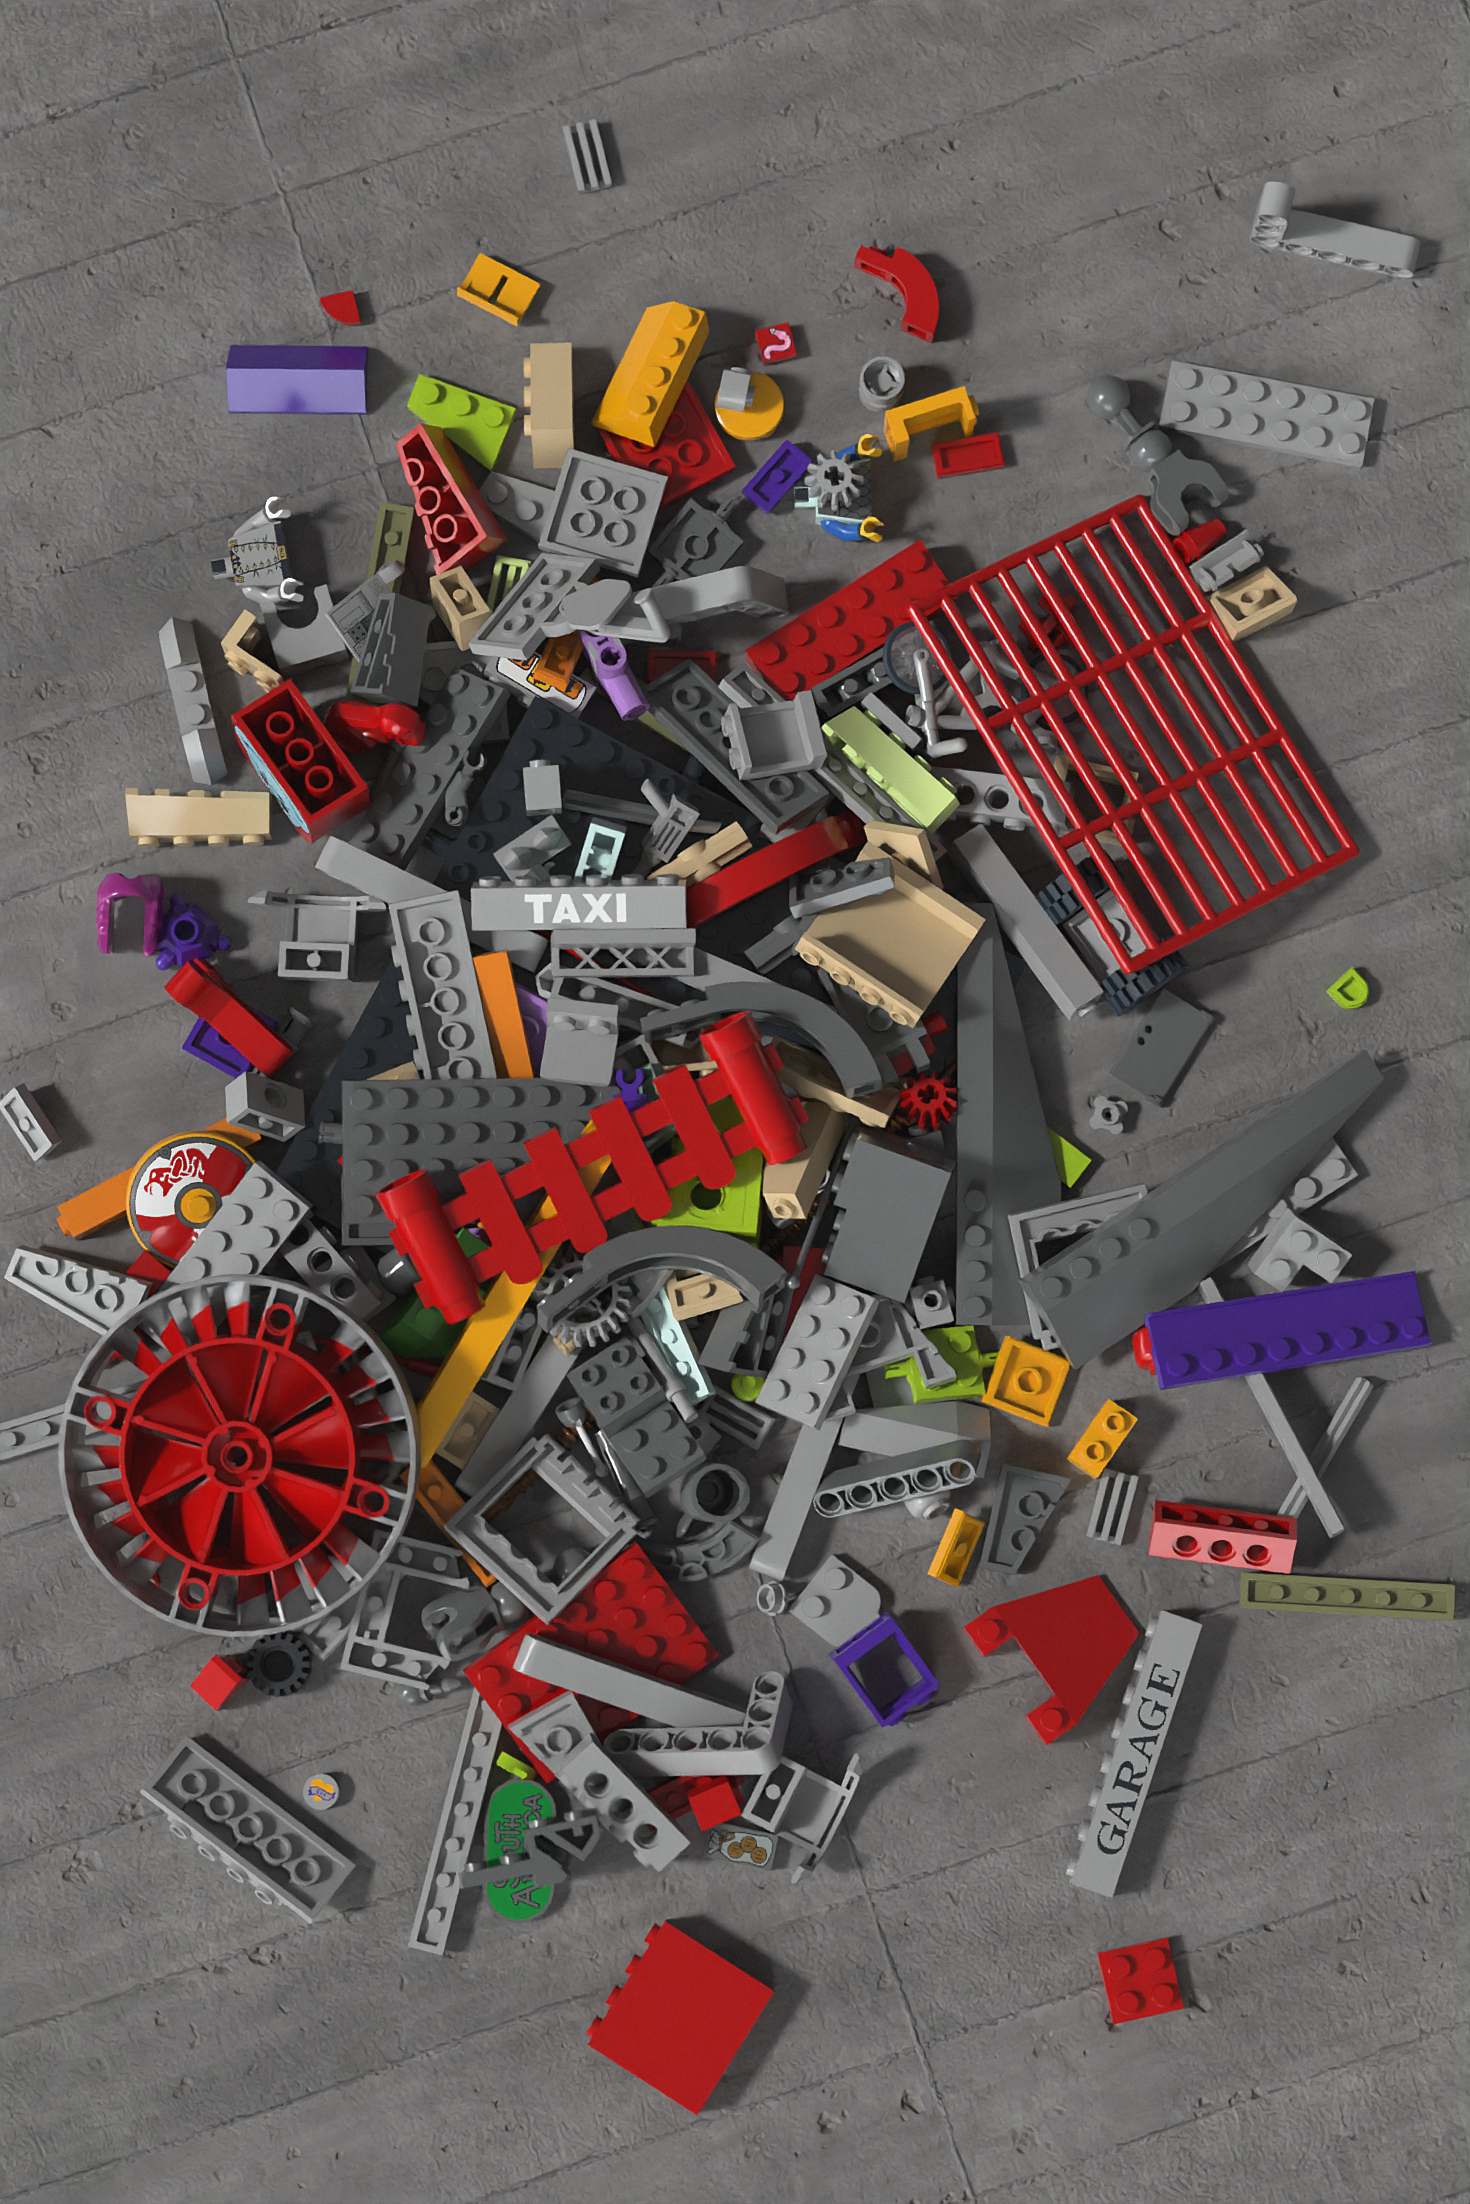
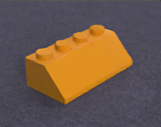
[591,301,710,447]

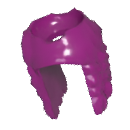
[96,873,165,957]

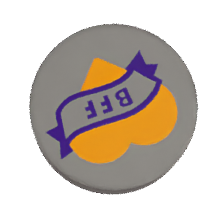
[303,1774,340,1810]

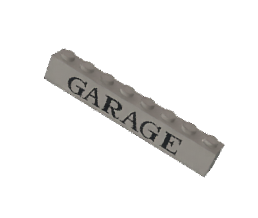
[1065,1610,1203,1898]

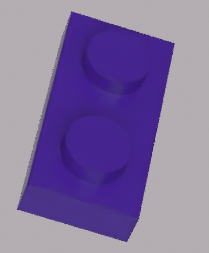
[742,439,813,515]

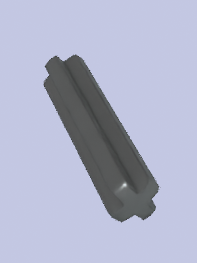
[562,789,659,825]

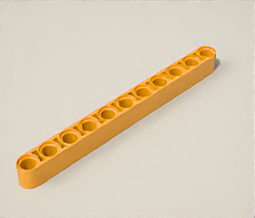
[402,1120,611,1468]

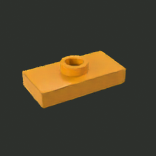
[927,1508,985,1588]

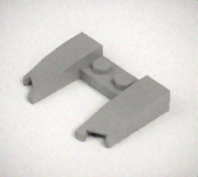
[340,1529,469,1690]

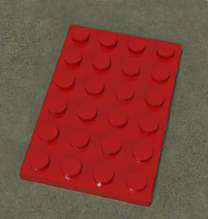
[463,1541,719,1784]

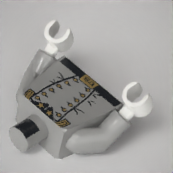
[211,497,303,605]

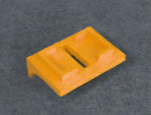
[457,253,540,327]

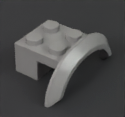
[248,891,386,983]
[741,1753,863,1884]

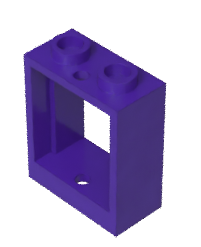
[829,1612,940,1728]

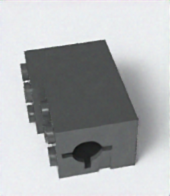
[821,1124,957,1303]

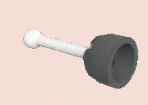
[555,1397,609,1477]

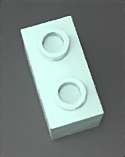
[573,817,627,881]

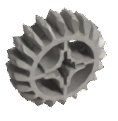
[536,1252,633,1348]

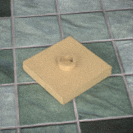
[864,820,943,890]

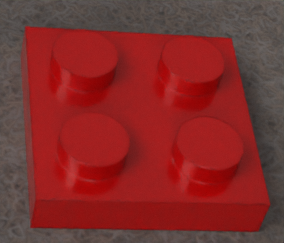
[1097,1937,1184,2024]

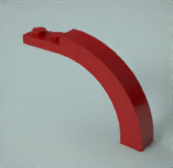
[667,810,868,929]

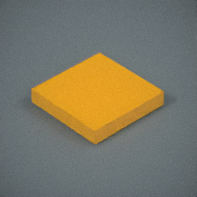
[981,1336,1071,1427]

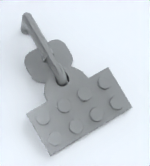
[468,553,670,660]

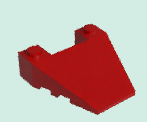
[962,1575,1140,1745]

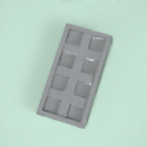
[756,1274,880,1431]

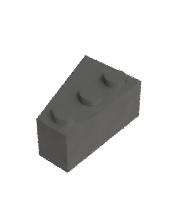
[697,1273,794,1379]

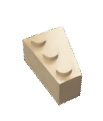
[524,343,574,469]

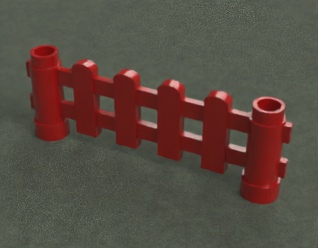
[375,1010,809,1324]

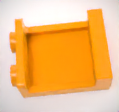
[883,386,979,462]

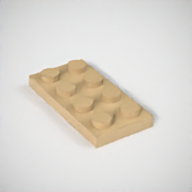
[771,1035,901,1128]

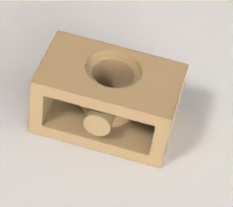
[430,566,491,651]

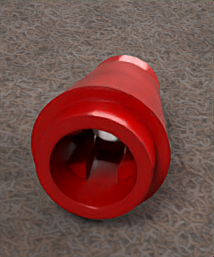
[1174,519,1227,563]

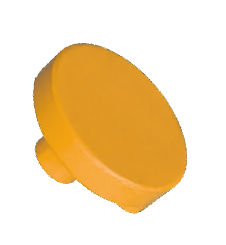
[715,371,784,441]

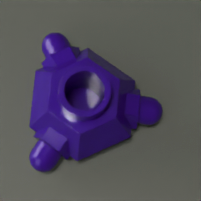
[156,893,232,970]

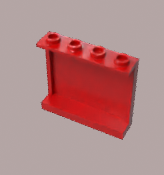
[586,1920,774,2115]

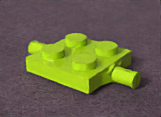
[884,1325,999,1404]

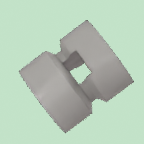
[859,357,905,413]

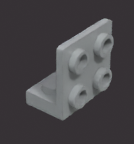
[540,998,620,1087]

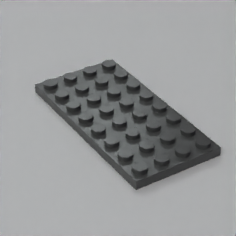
[342,1076,628,1224]

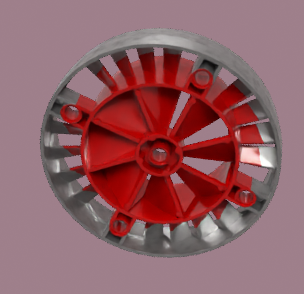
[59,1274,421,1637]

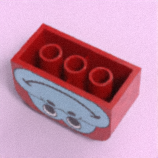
[231,679,370,844]

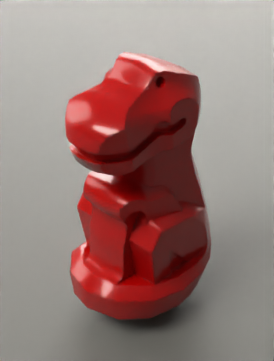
[324,699,426,755]

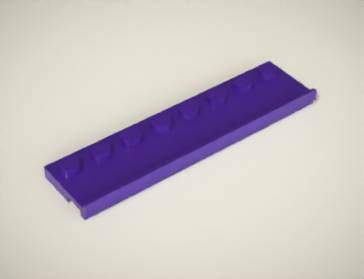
[1145,1271,1431,1390]

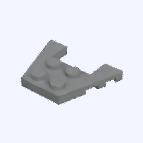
[824,1294,956,1423]

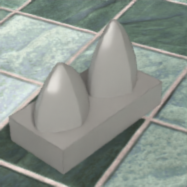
[493,815,571,881]

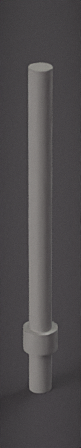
[585,1253,698,1422]

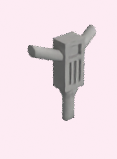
[631,779,721,880]

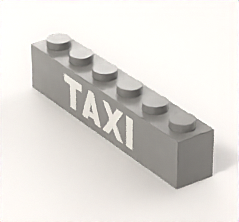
[471,874,687,931]

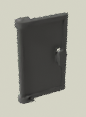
[1109,987,1216,1108]

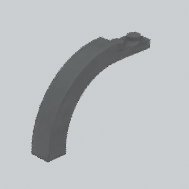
[640,981,882,1099]
[538,1226,786,1333]

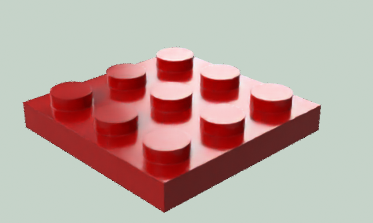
[596,379,736,510]

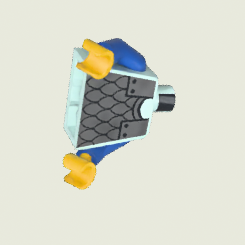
[794,434,884,542]

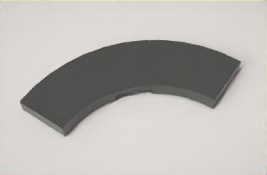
[625,1518,762,1582]

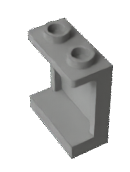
[721,690,827,781]

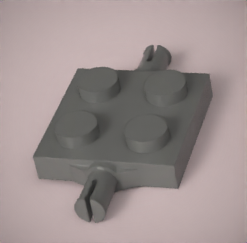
[647,498,744,587]

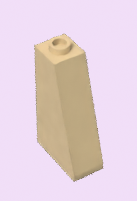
[763,1102,846,1219]

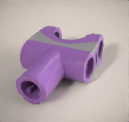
[579,629,650,721]

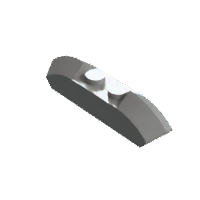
[159,617,227,785]
[535,963,704,1049]

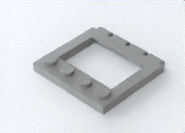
[1008,1183,1171,1351]
[444,1434,641,1626]

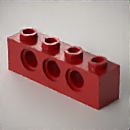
[1149,1500,1297,1574]

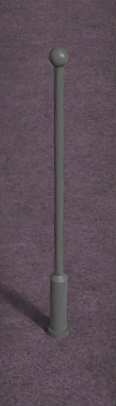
[786,1113,861,1289]

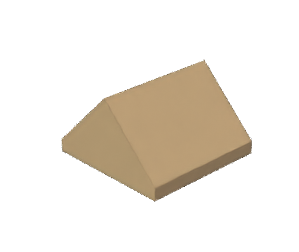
[1206,566,1297,643]

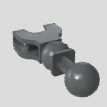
[1087,376,1229,535]
[421,1547,591,1661]

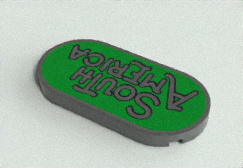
[483,1778,557,1923]

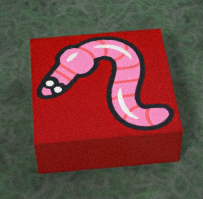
[755,322,797,366]

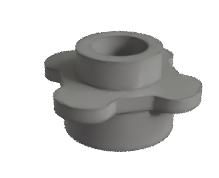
[1089,1096,1128,1135]

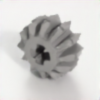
[805,450,864,511]

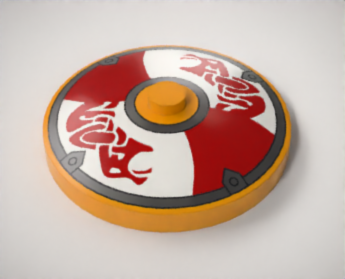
[126,1131,256,1268]

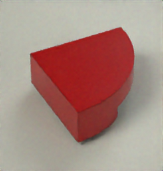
[319,290,361,326]

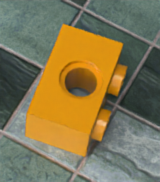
[1066,1399,1138,1479]

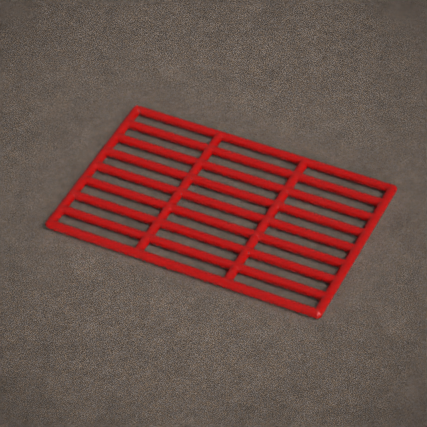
[907,494,1360,974]

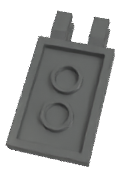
[817,968,930,1089]

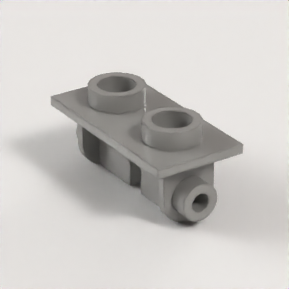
[1189,529,1264,593]

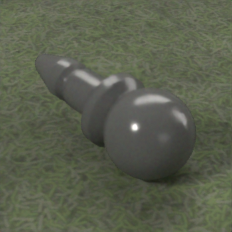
[398,1677,463,1706]

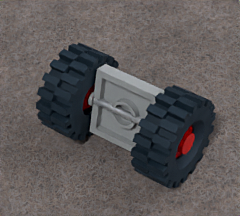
[1035,849,1189,1017]

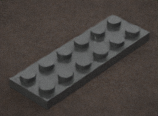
[641,658,829,835]
[348,667,511,871]

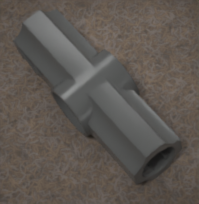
[744,912,820,976]

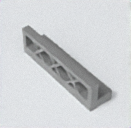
[551,929,696,978]

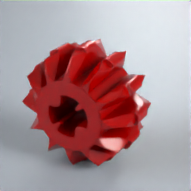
[899,1070,958,1131]

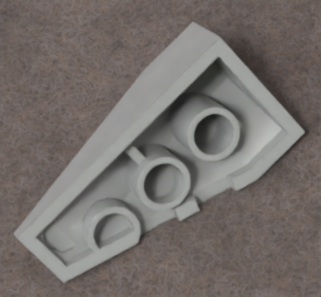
[839,1401,991,1478]

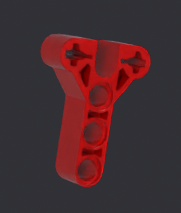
[164,957,295,1078]

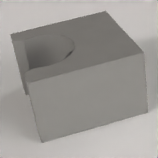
[260,584,349,678]

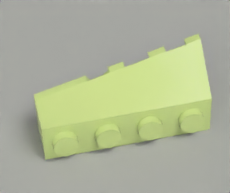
[821,706,960,835]

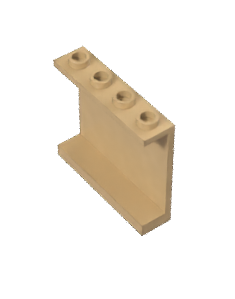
[795,841,986,1028]

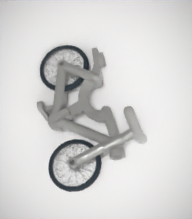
[883,621,1089,764]

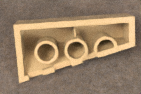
[125,788,273,848]

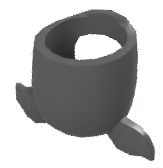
[676,1443,750,1538]

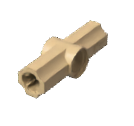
[647,821,752,888]

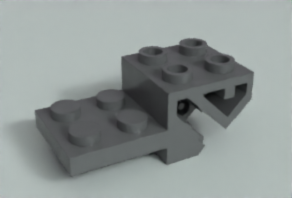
[566,1336,707,1498]
[458,1809,601,1889]

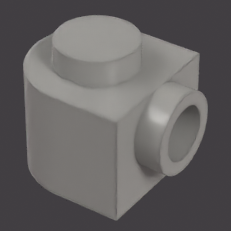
[716,367,755,413]

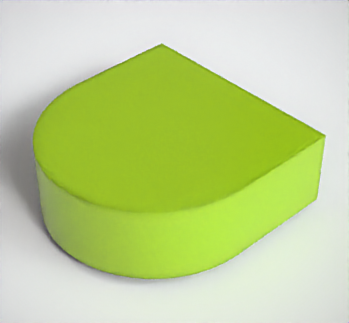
[1326,966,1369,1010]

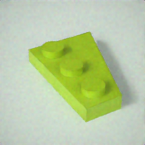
[407,374,516,473]

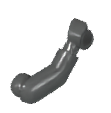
[445,750,487,826]

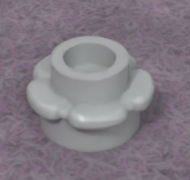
[756,1581,789,1616]

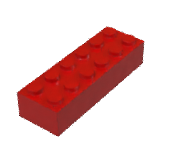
[745,539,958,701]

